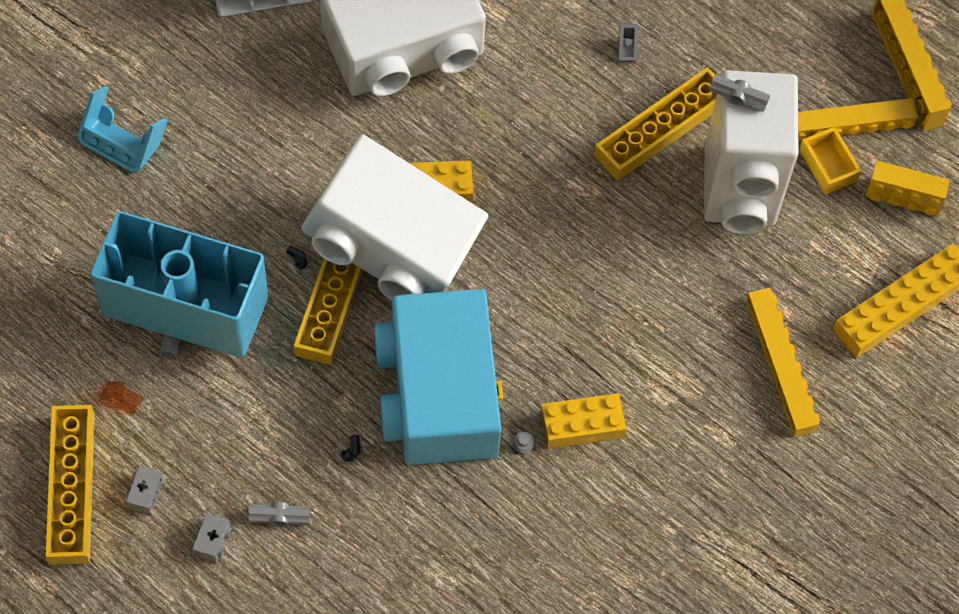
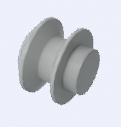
[514,432,534,454]

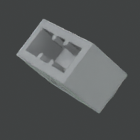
[125,466,164,515]
[192,513,233,563]

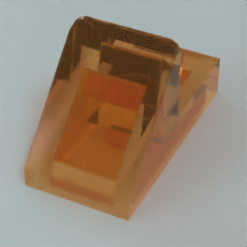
[99,381,143,415]

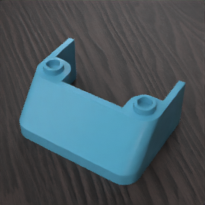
[78,86,168,172]

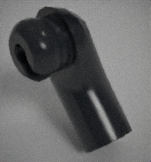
[286,245,307,270]
[340,435,360,462]

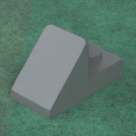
[618,24,639,61]

